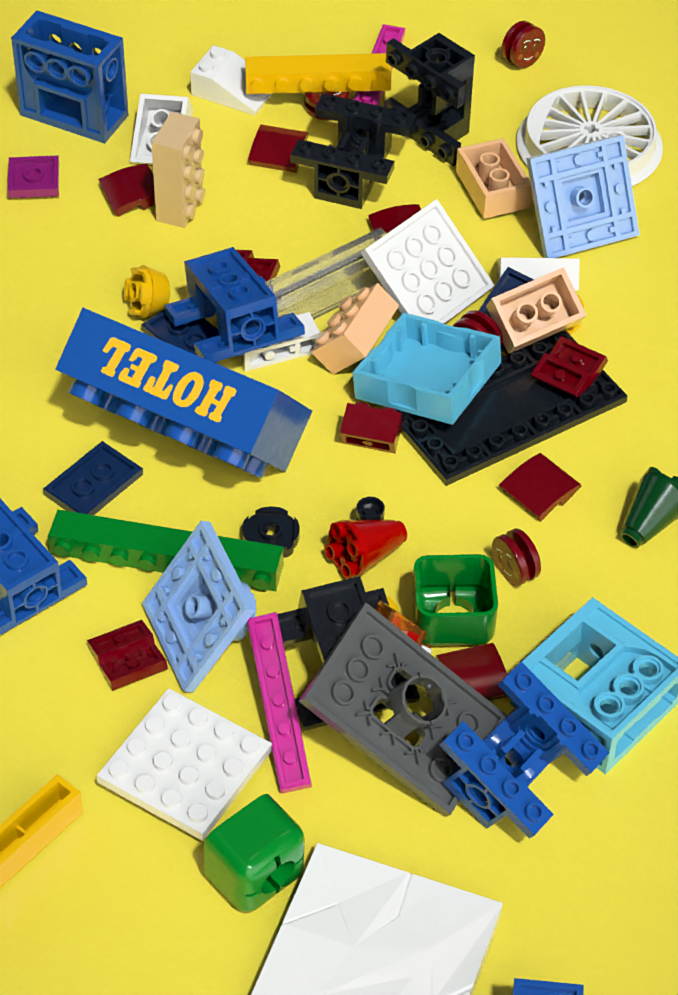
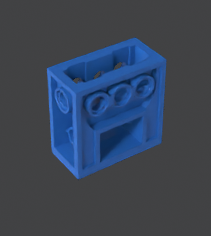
[11,10,129,144]

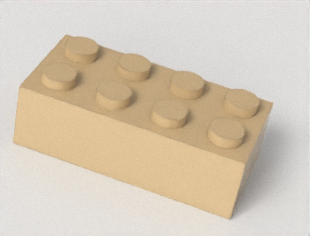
[151,112,206,228]

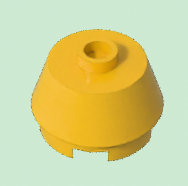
[124,265,170,318]

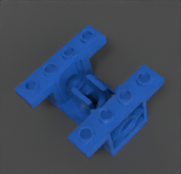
[164,247,305,363]
[0,498,87,635]
[439,661,610,839]

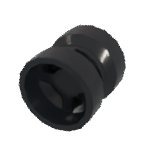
[356,497,385,520]

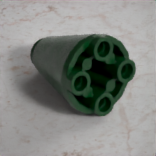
[620,467,678,548]

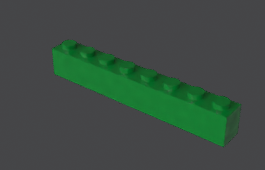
[48,509,284,592]

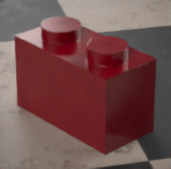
[340,402,403,454]

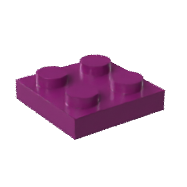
[8,155,59,198]

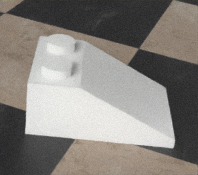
[190,45,272,115]
[130,94,193,165]

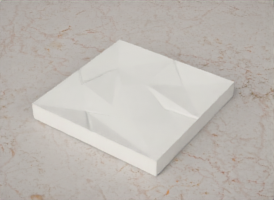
[251,843,503,995]

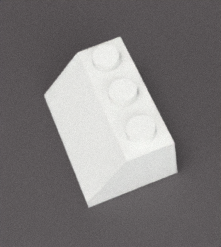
[497,258,580,291]

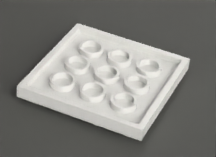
[360,199,495,324]
[97,688,272,841]

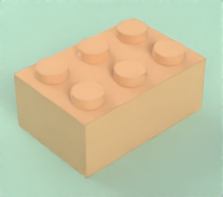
[456,138,532,219]
[486,267,587,354]
[311,283,399,374]

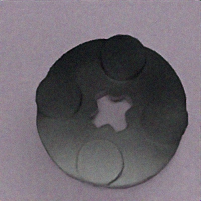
[242,506,300,558]

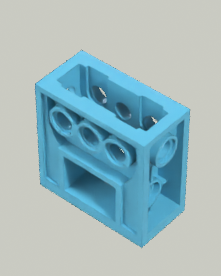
[510,597,678,775]

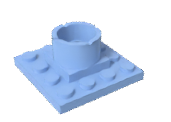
[526,135,640,258]
[142,521,256,693]

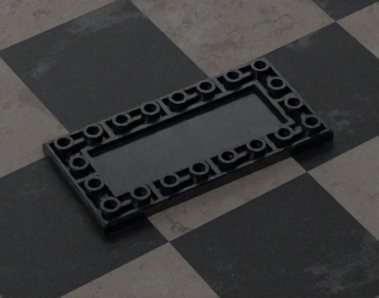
[395,330,628,486]

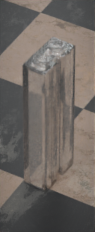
[264,227,387,320]

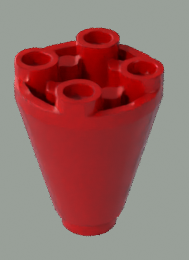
[324,520,407,579]

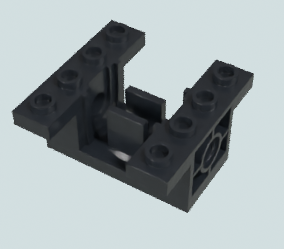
[384,33,475,166]
[290,94,417,209]
[278,576,420,731]

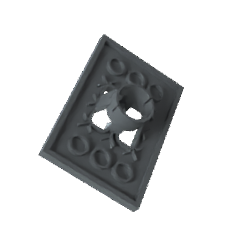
[299,603,507,817]

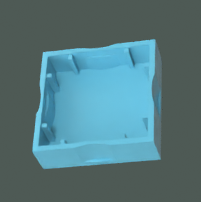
[353,313,501,425]

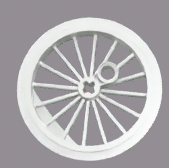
[517,85,663,186]

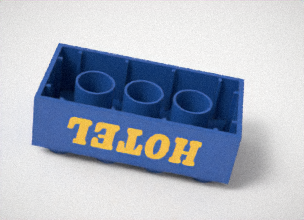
[55,308,312,478]

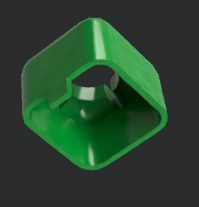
[412,554,498,646]
[204,794,305,912]

